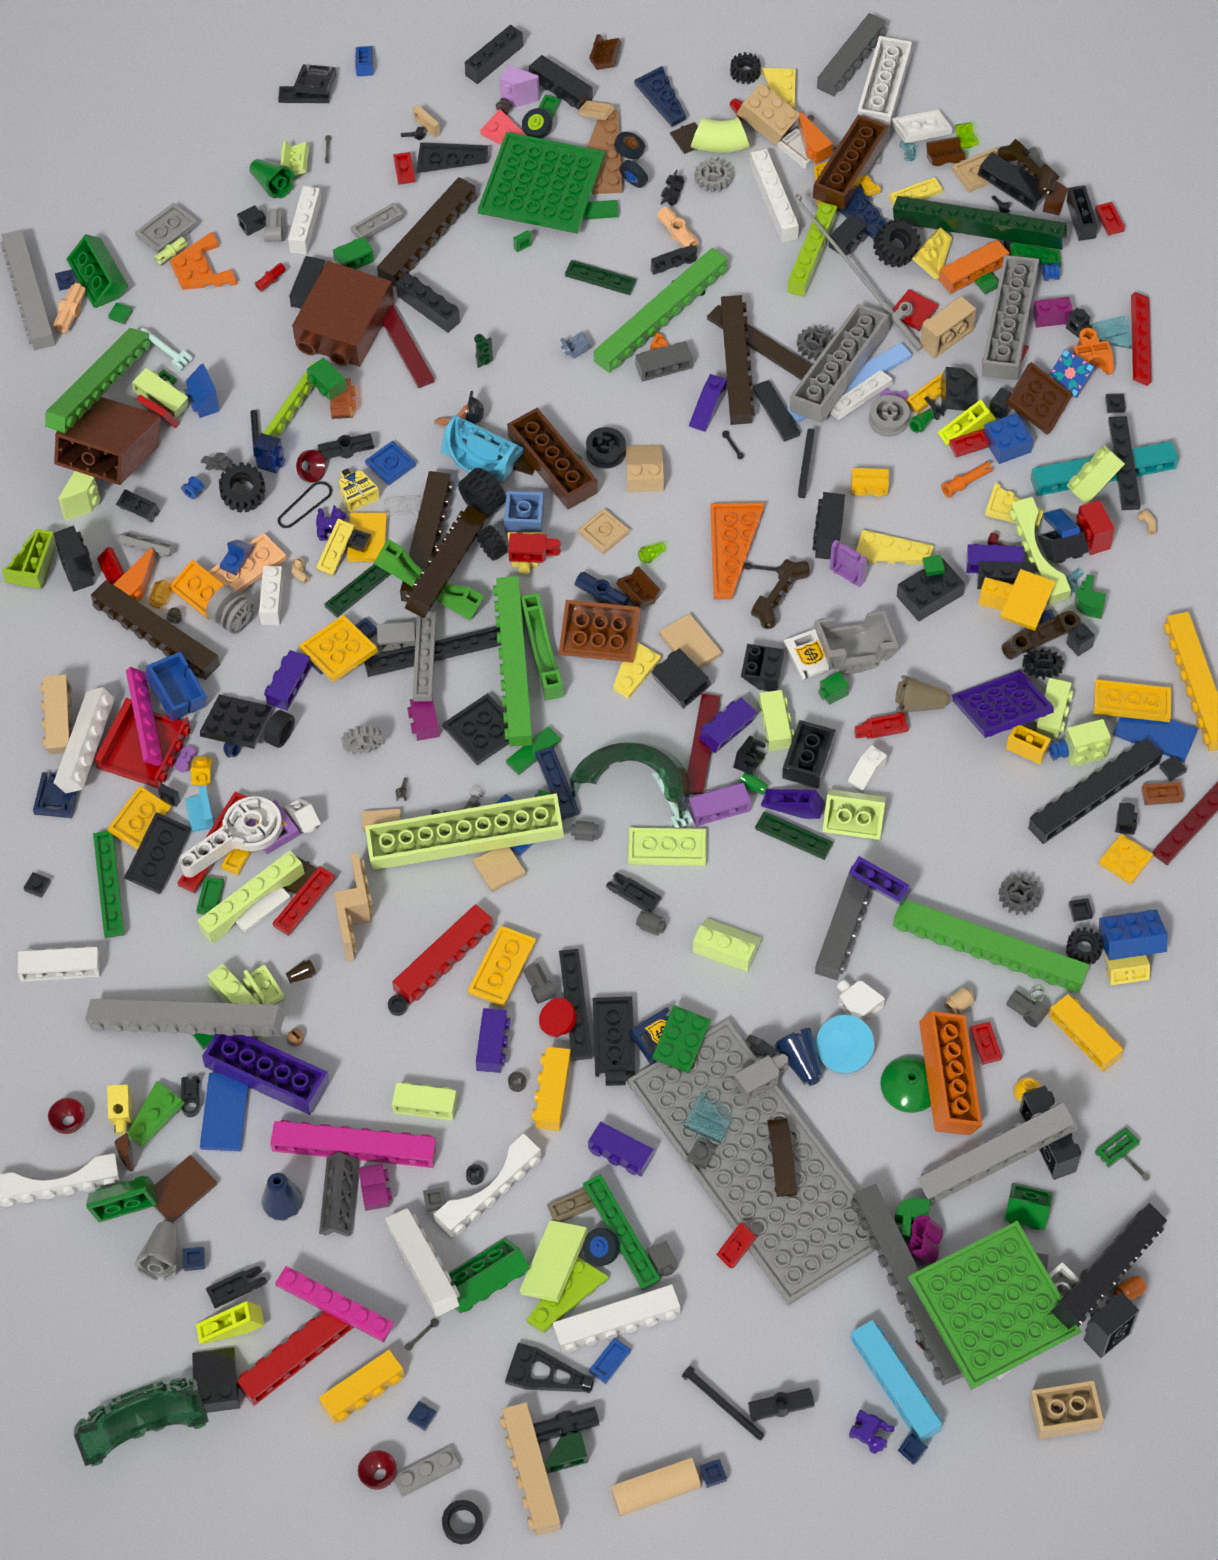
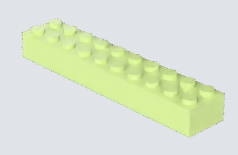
[365,794,564,870]

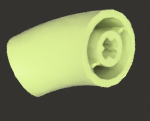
[691,117,750,153]

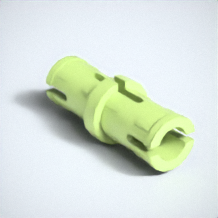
[154,237,188,265]

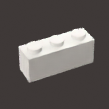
[259,566,284,625]

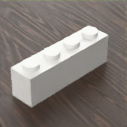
[288,186,322,255]
[18,946,100,982]

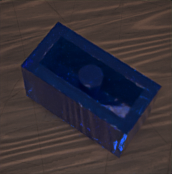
[253,433,285,474]

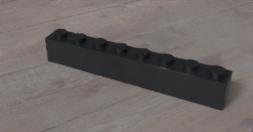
[1028,738,1162,844]
[1050,1202,1167,1330]

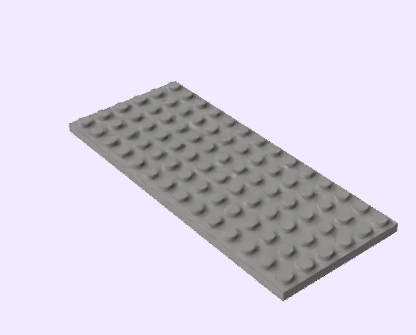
[627,1019,876,1306]

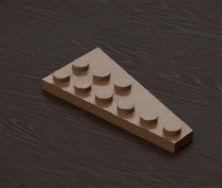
[587,110,622,194]

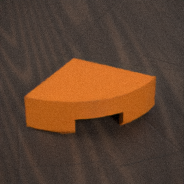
[650,332,668,350]

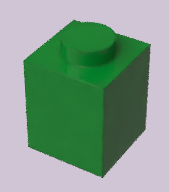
[818,672,849,705]

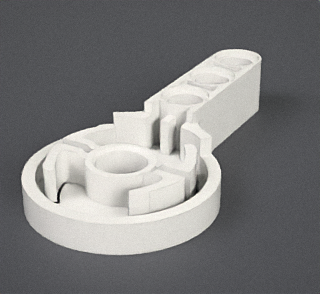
[179,796,282,877]

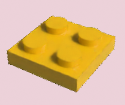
[1099,834,1154,885]

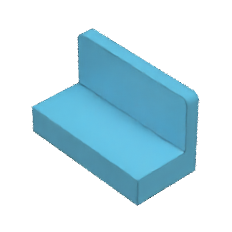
[185,786,214,832]

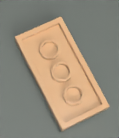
[208,533,287,592]

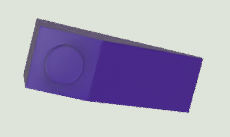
[689,374,727,432]
[761,789,826,819]

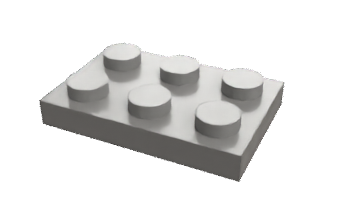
[135,203,198,254]

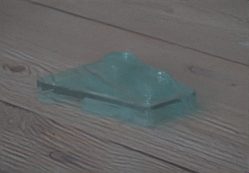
[1090,316,1132,349]
[684,1092,729,1144]

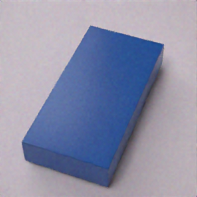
[589,1338,631,1384]

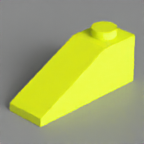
[938,399,997,446]
[196,1301,265,1344]

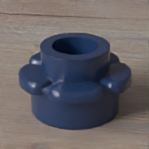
[223,743,241,758]

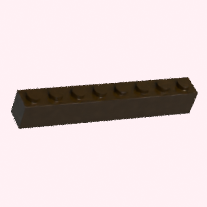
[377,177,477,287]
[721,295,755,425]
[400,471,454,602]
[405,506,487,619]
[91,580,220,680]

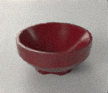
[296,450,326,483]
[48,1098,85,1134]
[358,1450,397,1490]

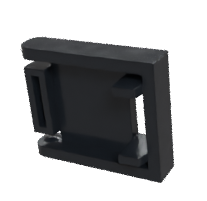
[294,64,336,95]

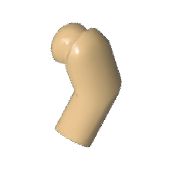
[1137,510,1157,535]
[291,557,310,584]

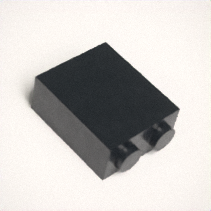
[651,648,712,709]

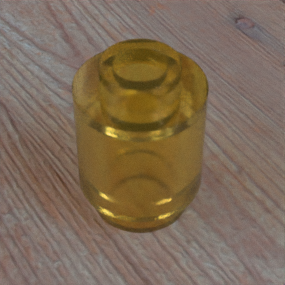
[148,580,172,609]

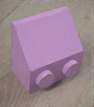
[499,65,540,107]

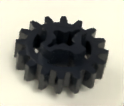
[1022,648,1064,680]

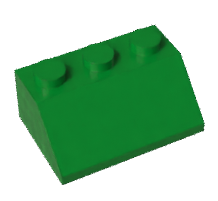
[86,1176,158,1223]

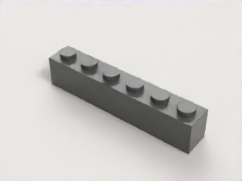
[817,13,887,96]
[815,866,873,981]

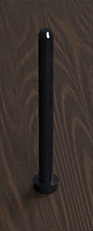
[681,1366,765,1440]

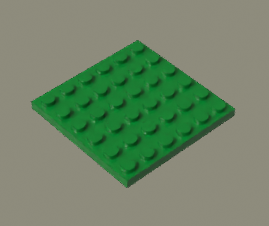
[478,132,605,234]

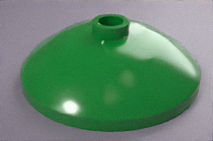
[880,1056,931,1113]

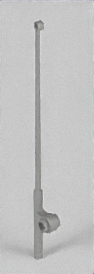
[794,193,923,351]

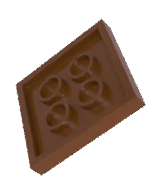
[1005,362,1073,435]

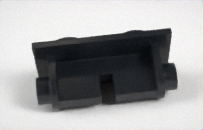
[660,170,685,206]

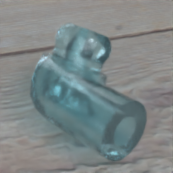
[900,140,916,161]
[1066,568,1083,593]

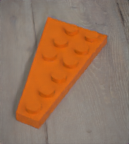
[710,503,765,599]

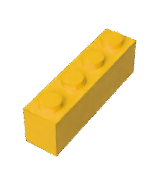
[1048,994,1123,1072]
[532,1047,571,1131]
[318,1350,405,1424]

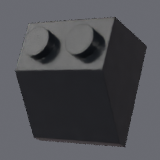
[941,367,977,411]
[1037,529,1088,563]

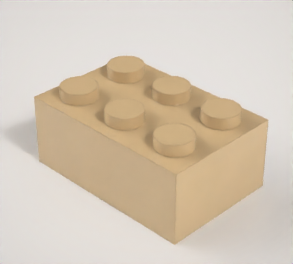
[737,82,799,146]
[920,296,976,359]
[1029,1381,1104,1440]

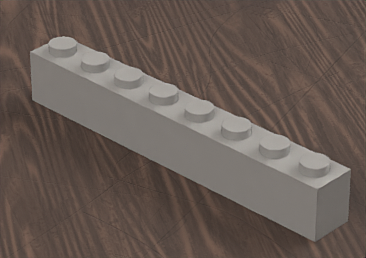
[0,229,55,350]
[917,1102,1078,1205]

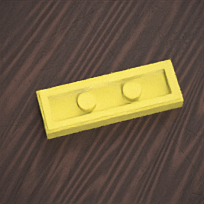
[889,177,943,205]
[316,519,355,576]

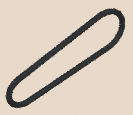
[278,481,332,528]

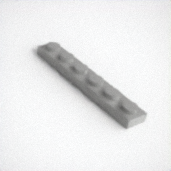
[412,608,437,702]

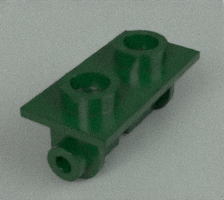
[474,334,493,368]

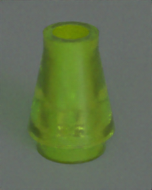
[638,541,666,564]

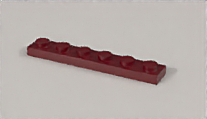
[1152,782,1218,866]

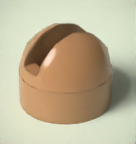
[287,1029,304,1046]

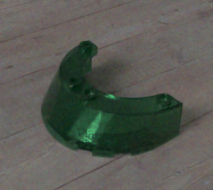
[570,742,690,819]
[74,1378,209,1466]

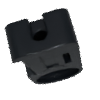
[181,1076,201,1117]

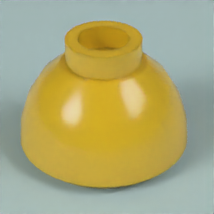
[1013,1077,1041,1102]

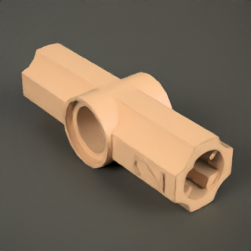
[657,207,699,248]
[53,283,86,334]

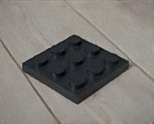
[442,693,509,765]
[200,694,273,749]

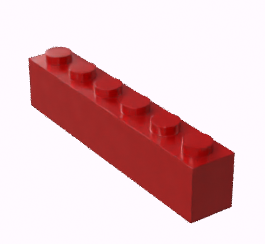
[392,904,493,1005]
[237,1311,354,1406]

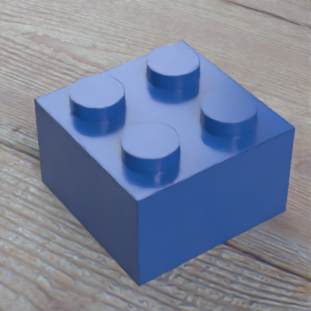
[984,413,1033,464]

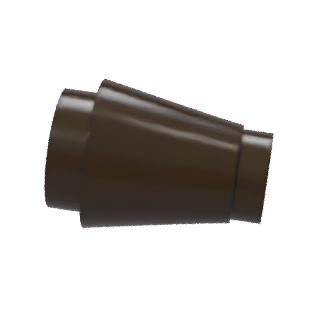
[286,959,316,984]

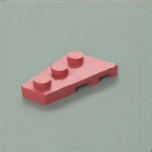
[480,109,527,145]

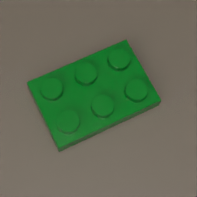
[652,1005,711,1074]

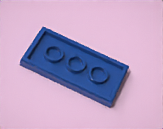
[1113,717,1198,762]
[200,1073,249,1152]

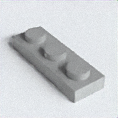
[351,203,404,239]
[118,532,177,557]
[394,1447,460,1497]

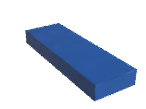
[1043,509,1080,538]

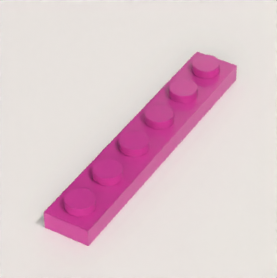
[126,667,163,766]
[275,1266,394,1343]

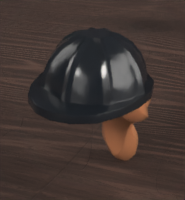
[434,391,484,426]

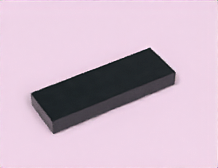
[278,86,330,103]

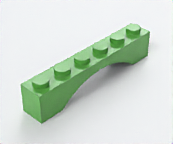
[373,539,484,621]
[520,593,564,701]

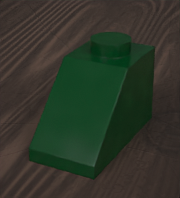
[545,1432,588,1474]

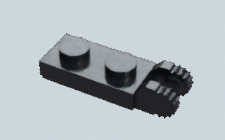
[651,246,697,275]
[606,872,661,912]
[206,1266,267,1308]

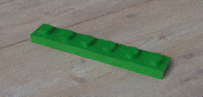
[93,831,125,938]
[583,1174,661,1291]

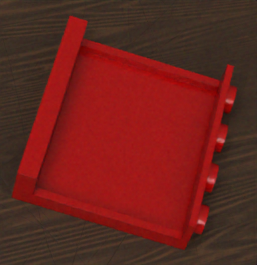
[94,698,191,789]

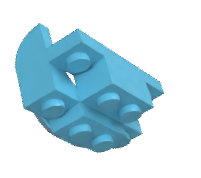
[441,415,524,482]

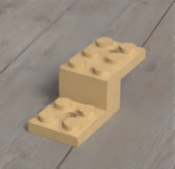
[334,853,374,962]

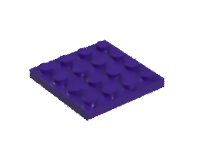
[952,670,1054,738]

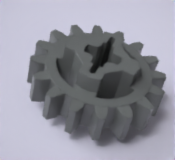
[797,325,834,361]
[998,874,1042,915]

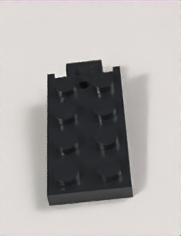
[592,996,635,1086]

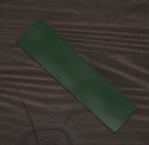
[565,260,637,295]
[324,564,391,618]
[755,811,833,860]

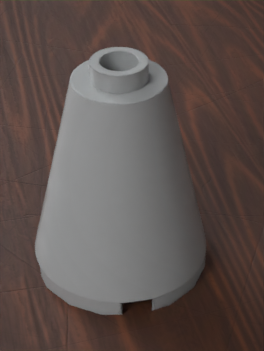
[135,1221,177,1281]

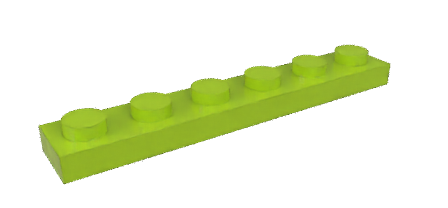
[259,362,315,452]

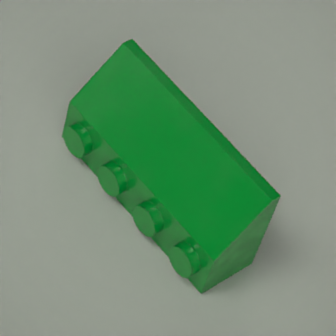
[66,234,128,308]
[449,1237,530,1314]

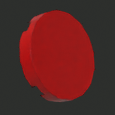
[539,998,577,1038]

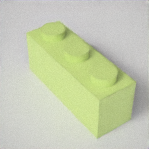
[132,368,188,419]
[1066,445,1124,504]
[1036,678,1073,740]
[759,690,794,751]
[392,1082,457,1121]

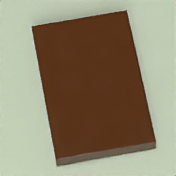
[154,1155,218,1223]

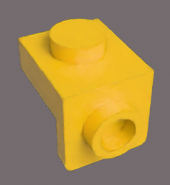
[190,756,213,785]

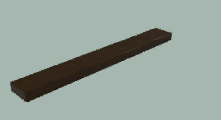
[707,305,812,380]

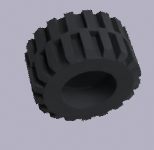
[873,219,921,268]
[219,462,265,513]
[458,468,506,517]

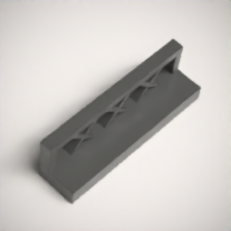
[319,1152,359,1237]

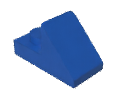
[220,539,254,575]

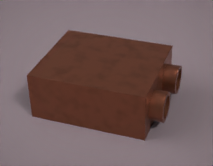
[292,261,395,367]
[54,397,161,485]

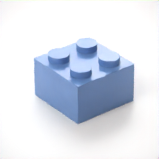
[504,491,544,534]

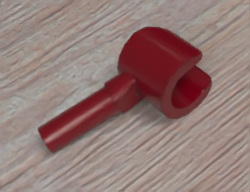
[987,533,1007,546]

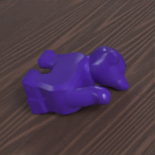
[316,505,347,541]
[849,1410,895,1454]

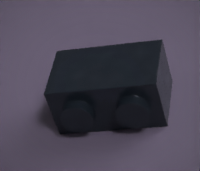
[829,215,867,256]

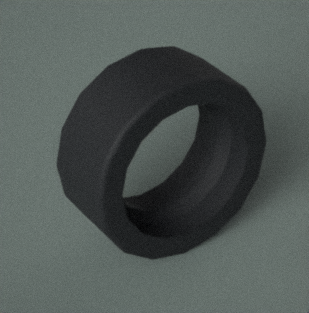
[264,710,295,748]
[442,1500,483,1545]

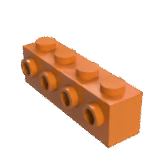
[939,240,1010,294]

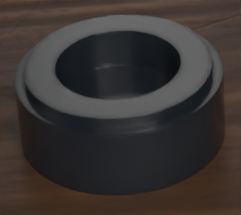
[388,995,408,1016]

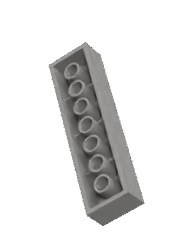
[982,255,1039,380]
[790,304,889,423]

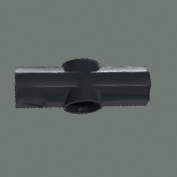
[318,433,374,460]
[748,1388,815,1422]
[533,1406,600,1443]

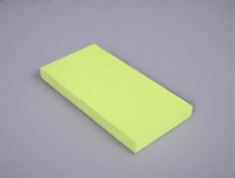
[628,827,706,866]
[520,1220,588,1303]

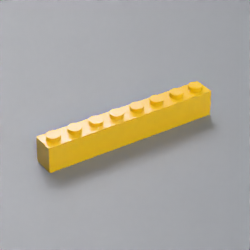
[1163,612,1218,751]

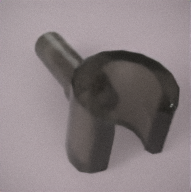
[396,777,408,801]

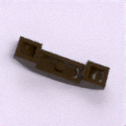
[767,1118,797,1197]

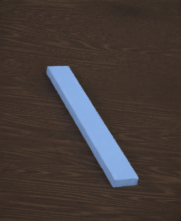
[787,343,912,424]

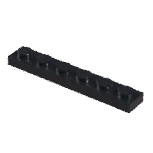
[1108,416,1141,510]
[559,949,592,1061]

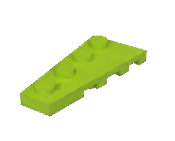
[526,1257,609,1334]

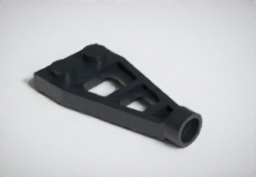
[505,1343,595,1394]

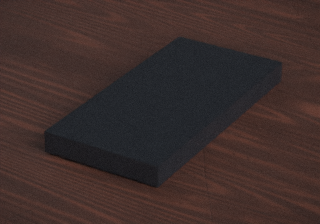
[124,812,191,894]

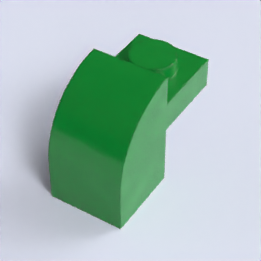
[1074,574,1106,619]
[894,1198,930,1243]

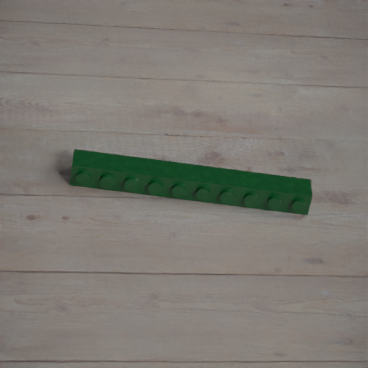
[893,196,1067,250]

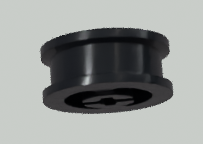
[586,427,626,469]

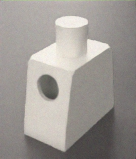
[837,979,885,1022]

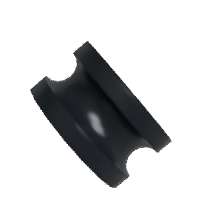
[466,1164,484,1185]

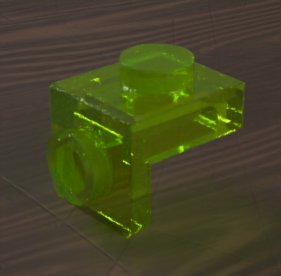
[955,122,978,149]

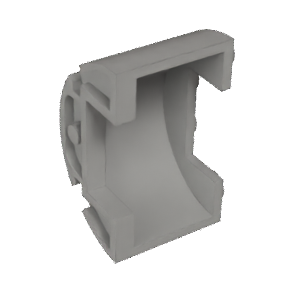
[814,611,899,674]

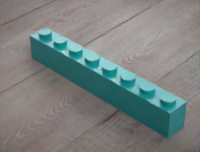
[1030,441,1178,496]

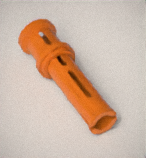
[941,461,993,498]

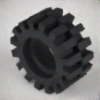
[730,52,761,84]
[476,525,508,561]
[1066,927,1103,965]

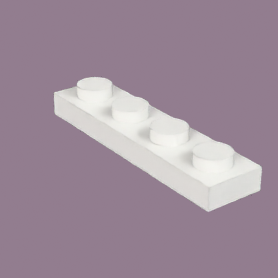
[830,370,893,420]

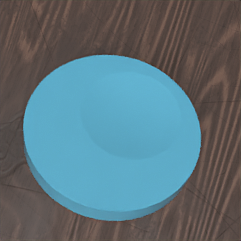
[816,1015,875,1074]

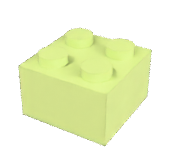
[1065,719,1111,767]

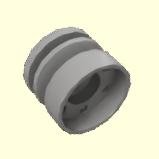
[206,585,256,634]

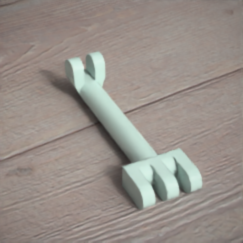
[140,327,193,371]
[652,768,693,828]

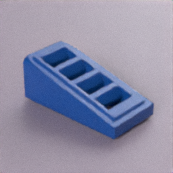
[355,46,373,77]

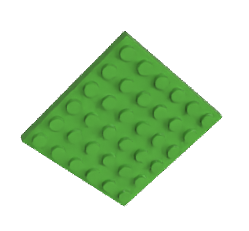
[908,1221,1082,1390]

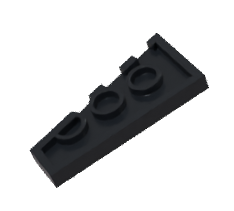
[417,142,488,173]

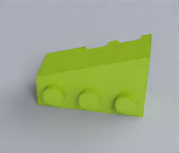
[2,529,56,589]

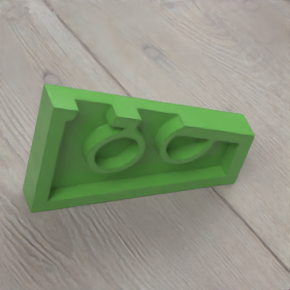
[127,1081,185,1148]

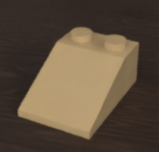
[626,445,664,492]

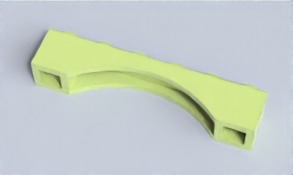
[1009,497,1071,605]
[197,850,305,944]

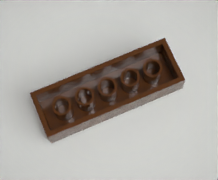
[813,114,889,210]
[507,407,598,510]

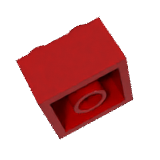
[1076,500,1115,555]

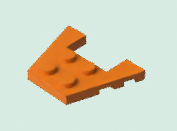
[170,232,237,290]

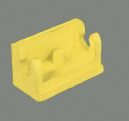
[1105,955,1150,985]

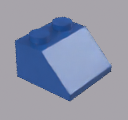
[184,363,220,418]

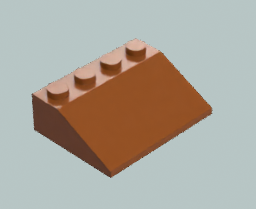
[559,600,642,663]

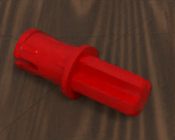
[255,263,286,292]

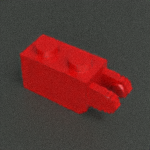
[508,532,561,563]

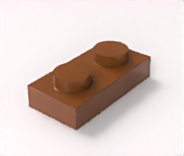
[1141,782,1184,805]

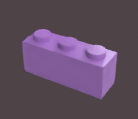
[688,783,751,827]

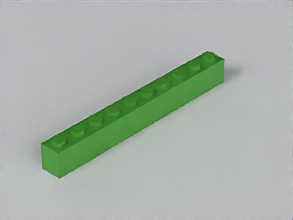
[594,248,728,373]
[45,328,150,433]
[493,576,532,747]
[893,900,1089,993]

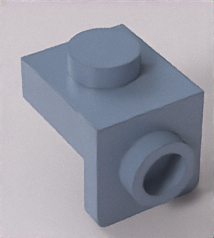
[560,331,591,359]

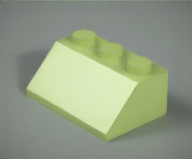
[822,789,886,840]
[693,918,762,972]

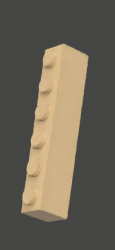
[499,1402,561,1536]

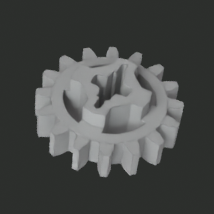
[694,158,732,192]
[341,725,383,754]

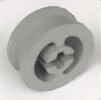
[869,395,910,436]

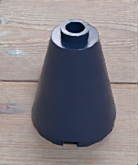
[774,1028,822,1086]
[262,1173,303,1221]

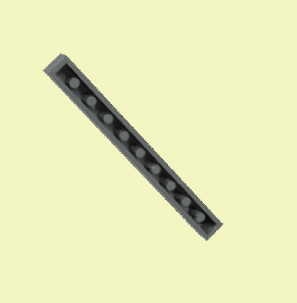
[851,1184,963,1385]

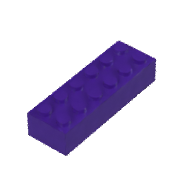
[202,1034,330,1115]

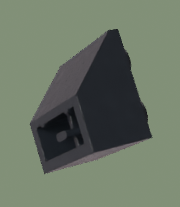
[741,644,784,691]

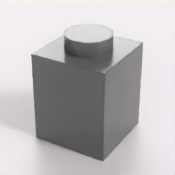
[647,1241,677,1277]

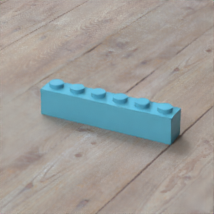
[850,1320,943,1442]

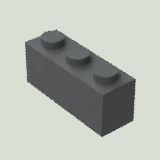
[635,341,693,382]

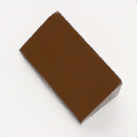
[1043,181,1068,216]
[114,1133,134,1172]

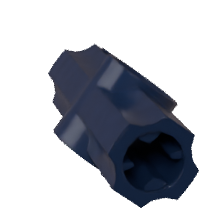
[575,571,630,606]

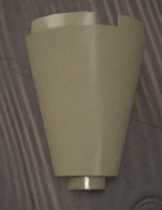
[895,675,950,713]

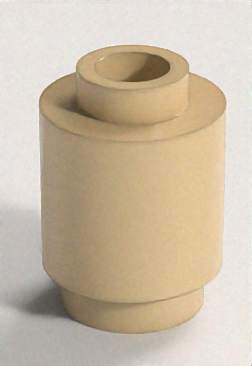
[944,987,974,1014]

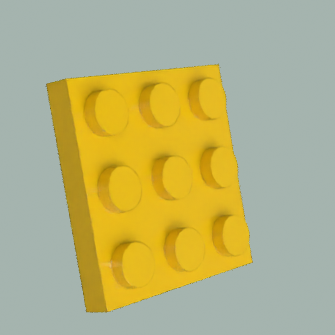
[299,615,378,683]

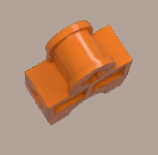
[1072,328,1114,375]

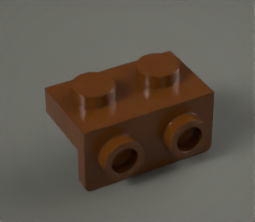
[589,34,622,70]
[926,136,965,166]
[616,566,661,608]

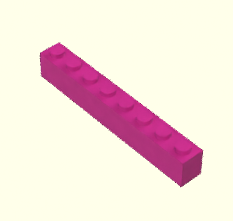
[270,1120,437,1168]

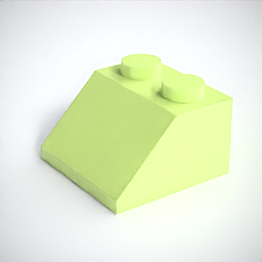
[58,471,100,520]

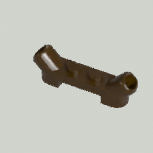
[998,139,1060,196]
[751,559,810,629]
[1001,611,1081,660]

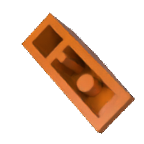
[798,112,833,164]
[113,548,156,601]

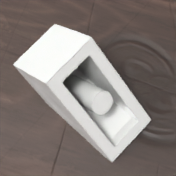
[848,745,887,793]
[283,798,321,833]

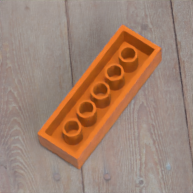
[919,1011,982,1136]

